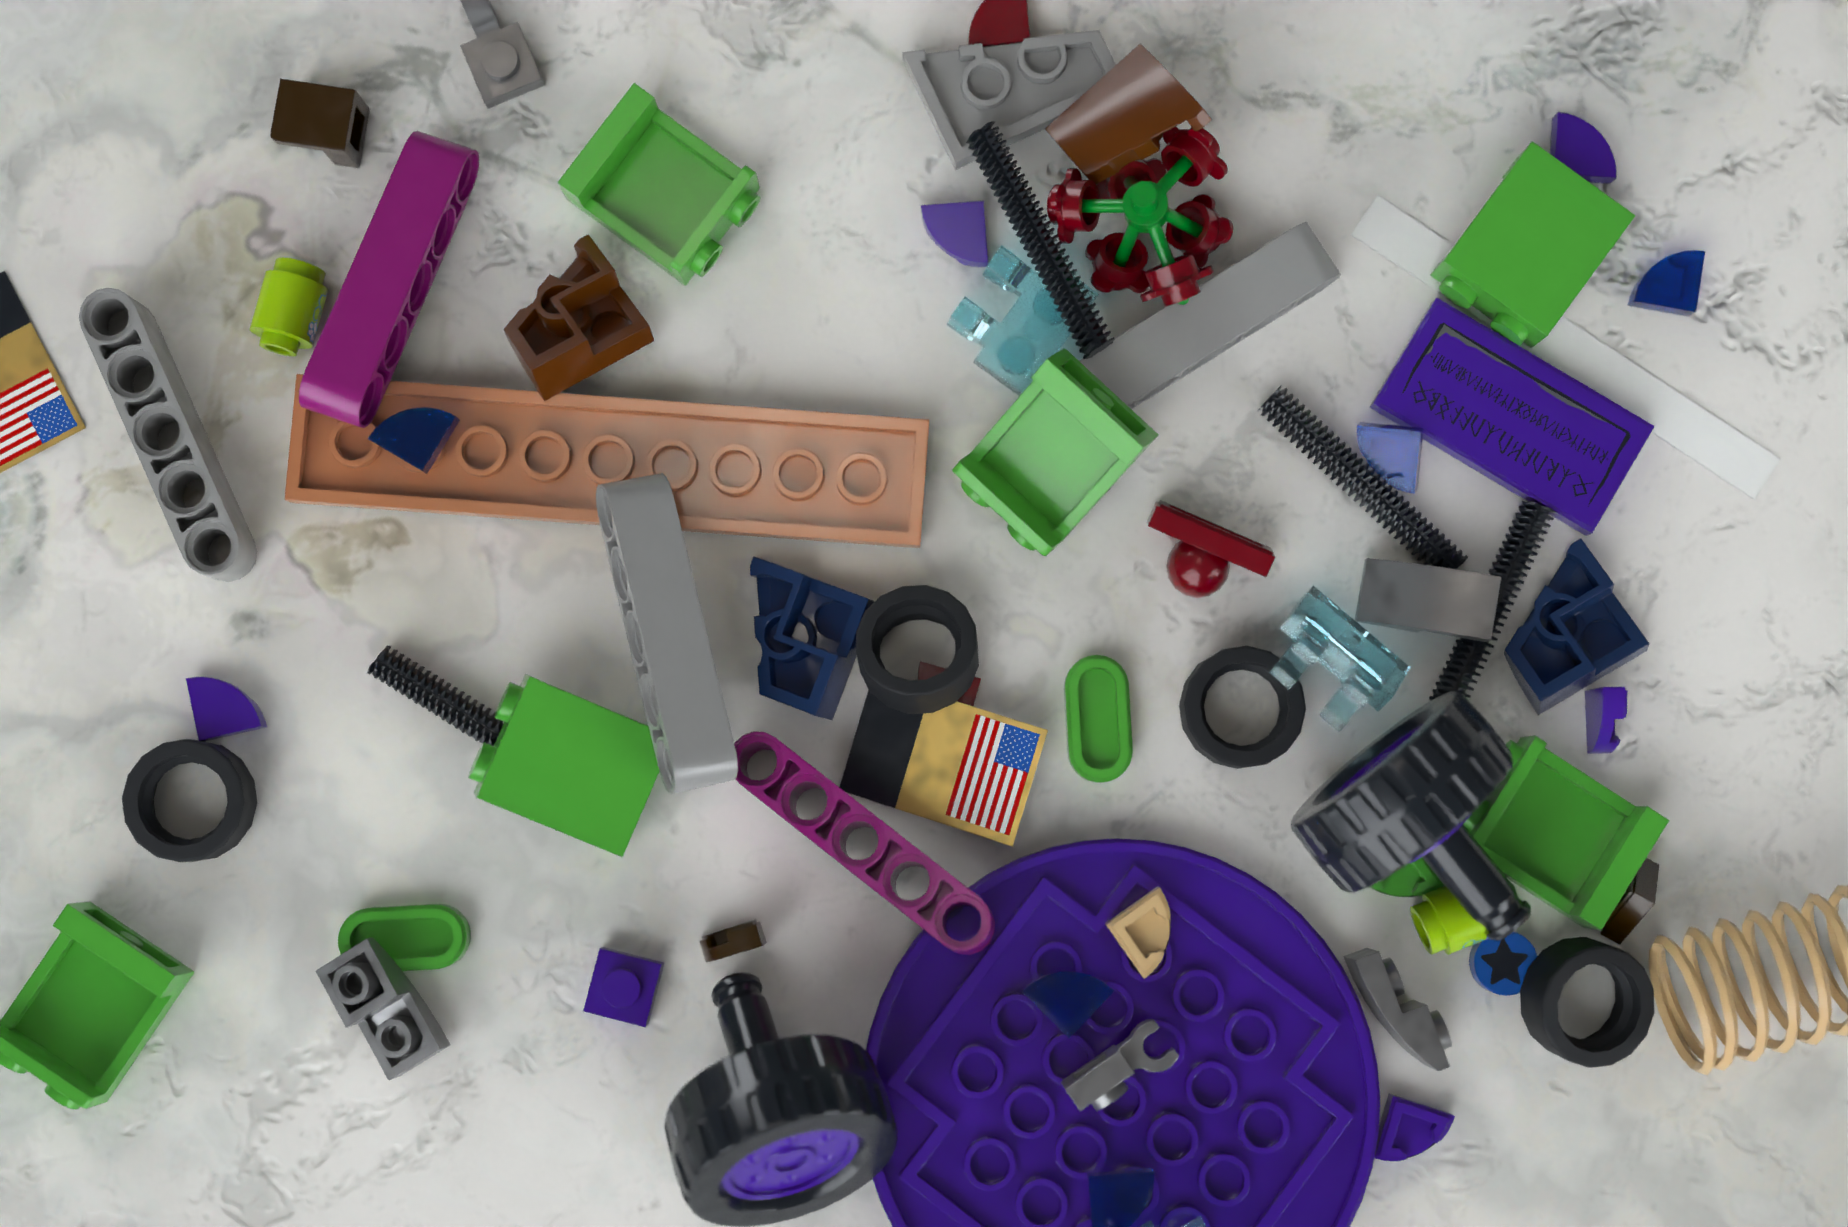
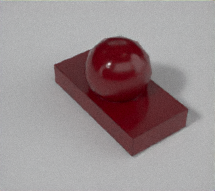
[1147,500,1275,598]

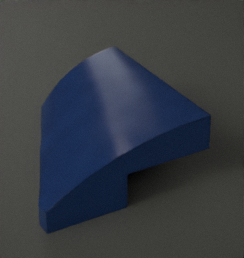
[1504,538,1649,715]
[750,556,875,720]

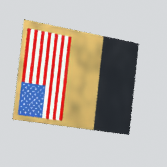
[0,271,86,473]
[839,690,1048,847]

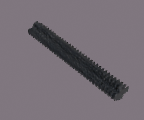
[966,121,1115,359]
[1257,385,1468,569]
[1426,501,1556,704]
[367,645,503,746]

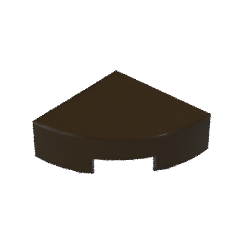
[1600,858,1659,945]
[699,919,767,962]

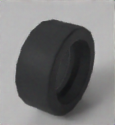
[856,585,979,714]
[1179,646,1306,769]
[122,739,257,862]
[1520,937,1654,1068]

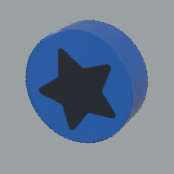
[1469,932,1537,996]

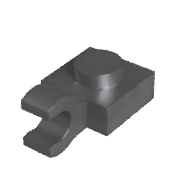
[460,0,545,109]
[1061,1019,1179,1111]

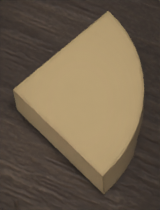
[1105,887,1171,979]

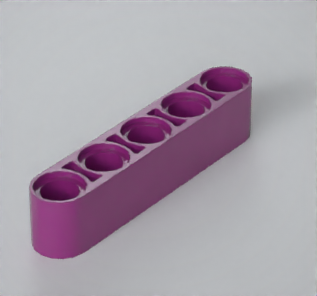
[299,131,480,428]
[734,731,995,955]

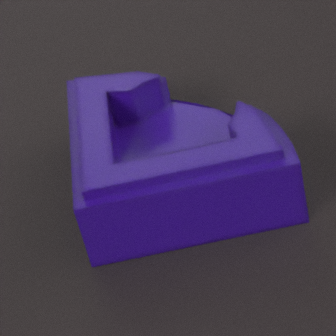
[1550,112,1617,184]
[921,201,988,267]
[186,677,267,741]
[1585,687,1628,754]
[1374,1093,1455,1161]

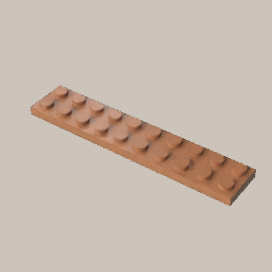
[284,374,929,548]

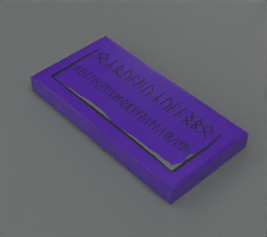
[1369,297,1655,536]

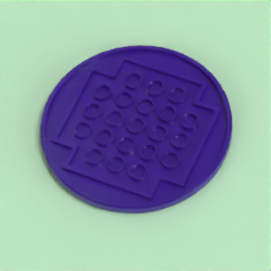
[866,838,1380,1227]

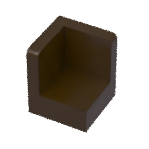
[270,78,370,168]

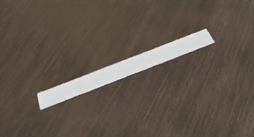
[1351,195,1781,500]

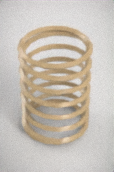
[1648,885,1848,1075]

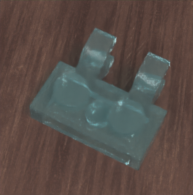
[947,245,1099,396]
[1269,585,1411,732]

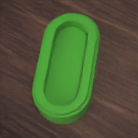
[1064,655,1133,783]
[338,904,471,971]

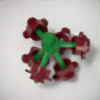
[1047,126,1233,306]

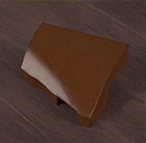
[1045,44,1212,184]
[503,234,655,401]

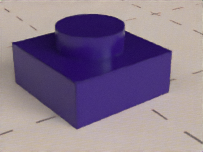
[583,947,664,1027]

